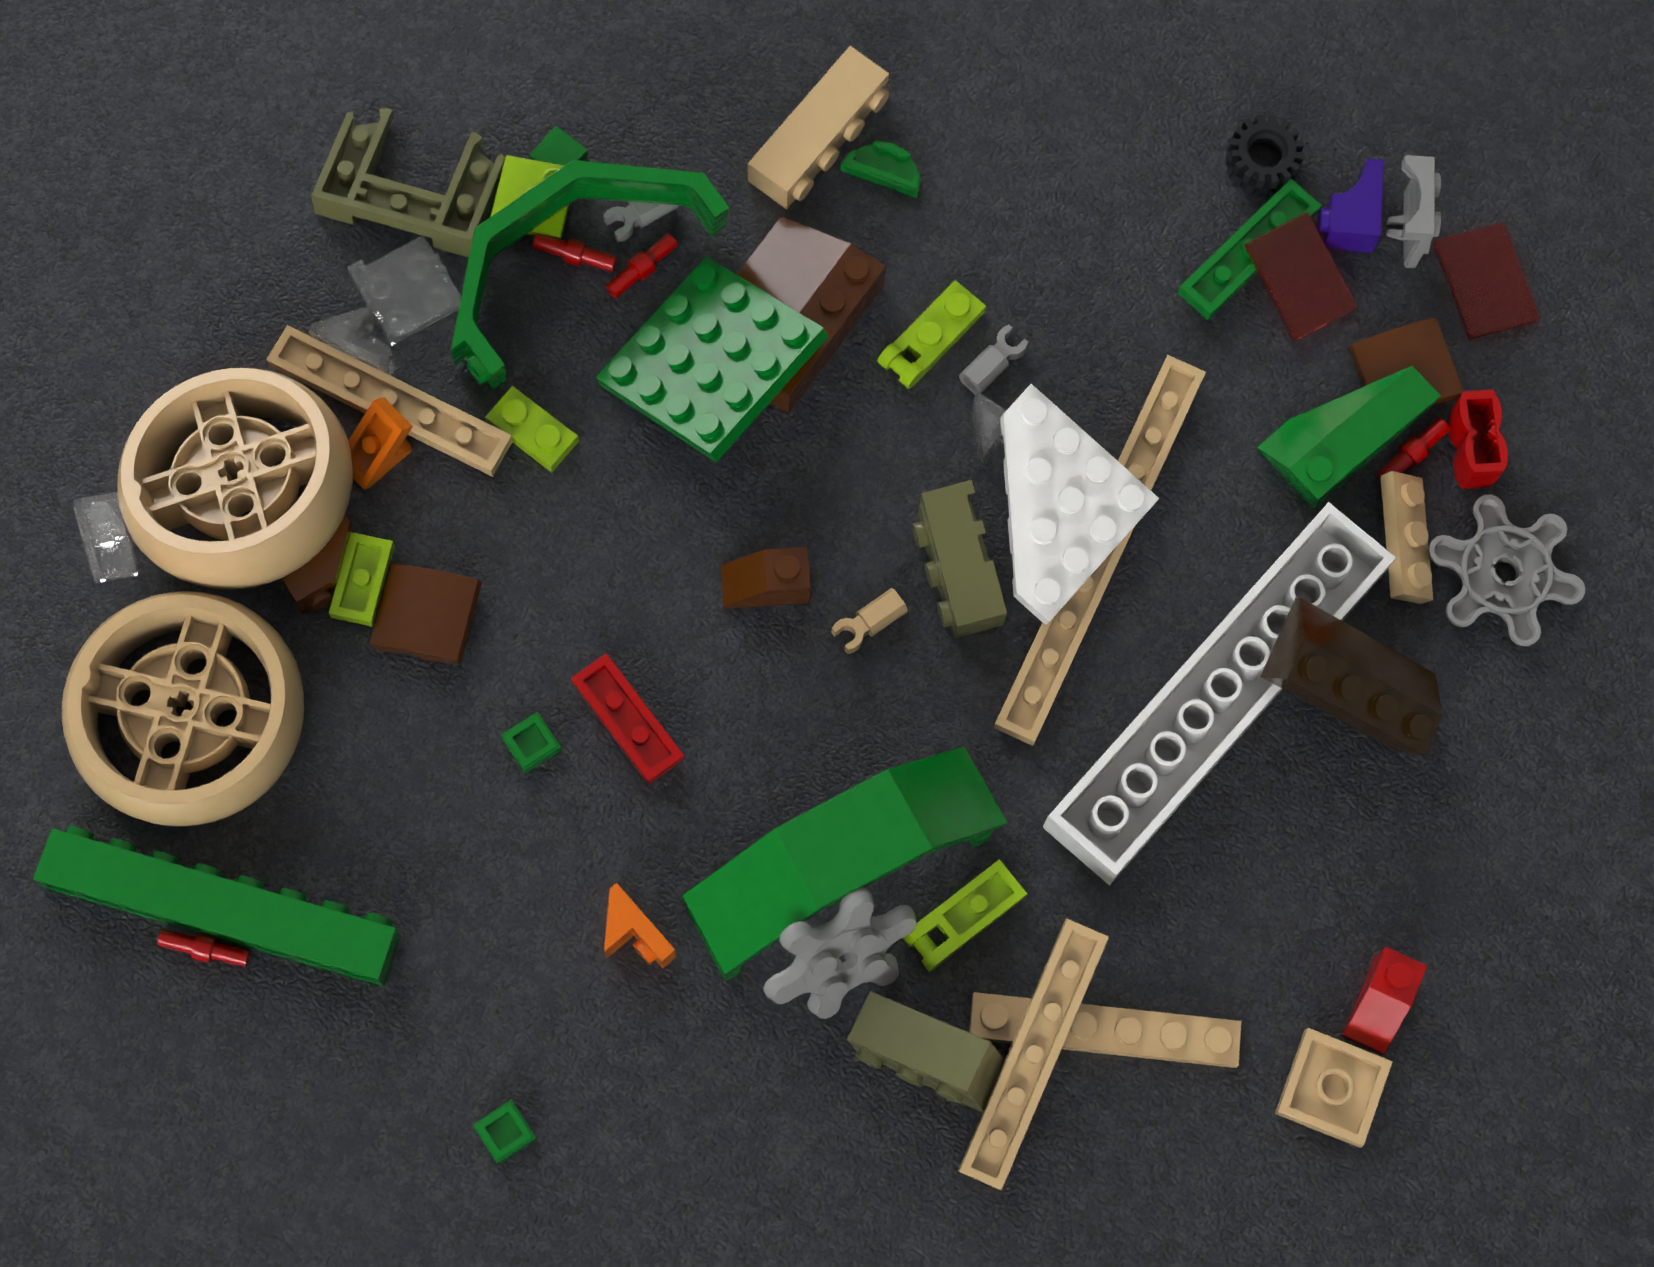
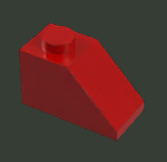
[1342,947,1427,1055]

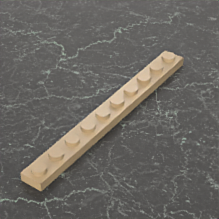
[994,355,1206,746]

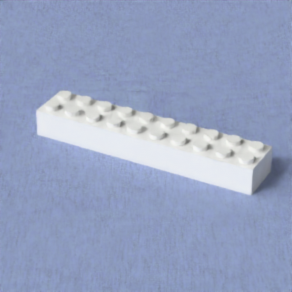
[1043,502,1396,886]

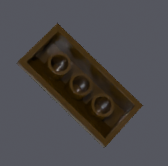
[1260,597,1443,755]

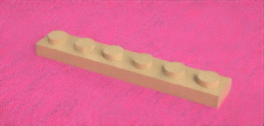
[266,325,513,477]
[958,918,1109,1190]
[969,992,1241,1068]

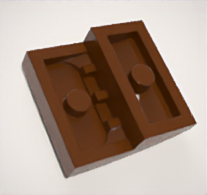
[1349,317,1464,405]
[369,564,482,664]

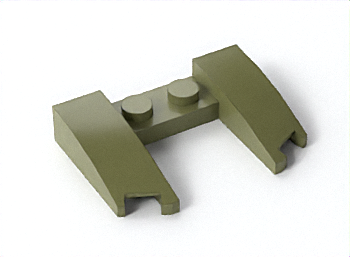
[311,108,505,257]

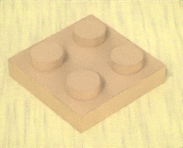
[1275,1028,1393,1148]

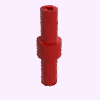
[605,233,678,299]
[533,234,618,272]
[1376,418,1450,480]
[157,928,251,967]

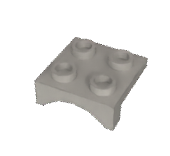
[1387,155,1441,268]

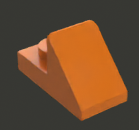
[348,397,413,490]
[604,883,676,968]

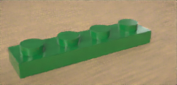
[1178,179,1322,320]

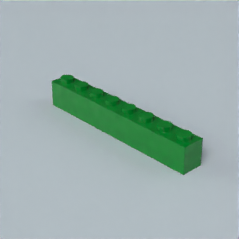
[33,826,401,987]

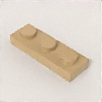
[1380,471,1433,604]

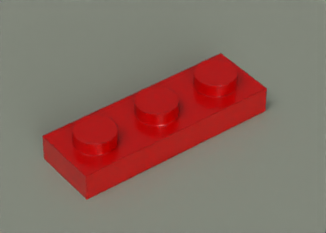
[571,653,684,785]

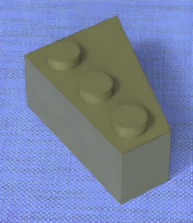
[912,480,1007,639]
[847,991,1005,1113]

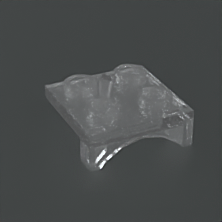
[347,236,461,346]

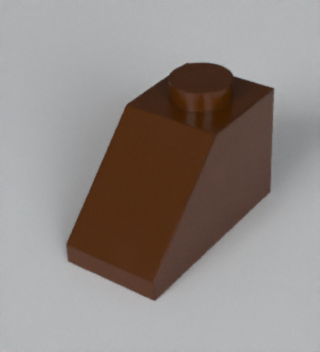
[281,515,355,613]
[721,547,811,609]

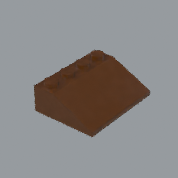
[737,216,886,414]

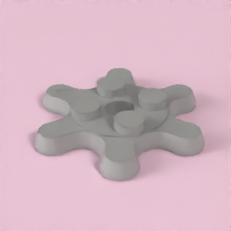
[1428,495,1585,646]
[763,888,916,1019]

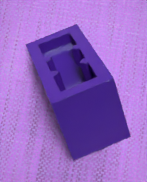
[1317,158,1384,253]

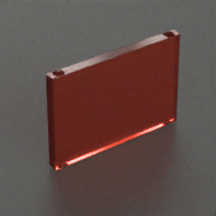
[1244,212,1358,341]
[1433,223,1540,340]

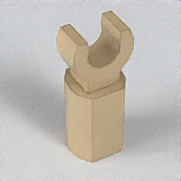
[831,588,908,654]

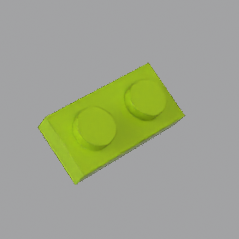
[485,386,579,473]
[329,532,395,627]

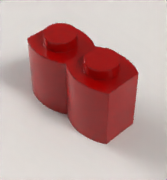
[1447,390,1508,489]

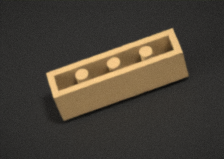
[748,46,890,210]

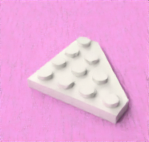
[1000,384,1159,625]

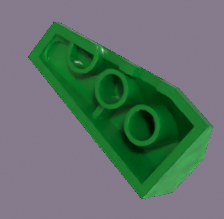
[1257,366,1441,510]

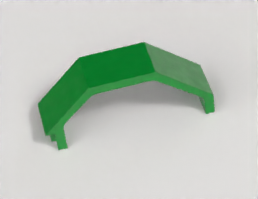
[451,160,729,390]
[682,747,1008,981]

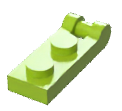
[877,280,987,389]
[903,859,1027,972]

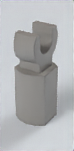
[603,202,678,243]
[959,325,1028,395]

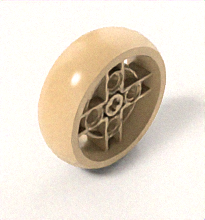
[117,368,353,590]
[62,591,304,827]

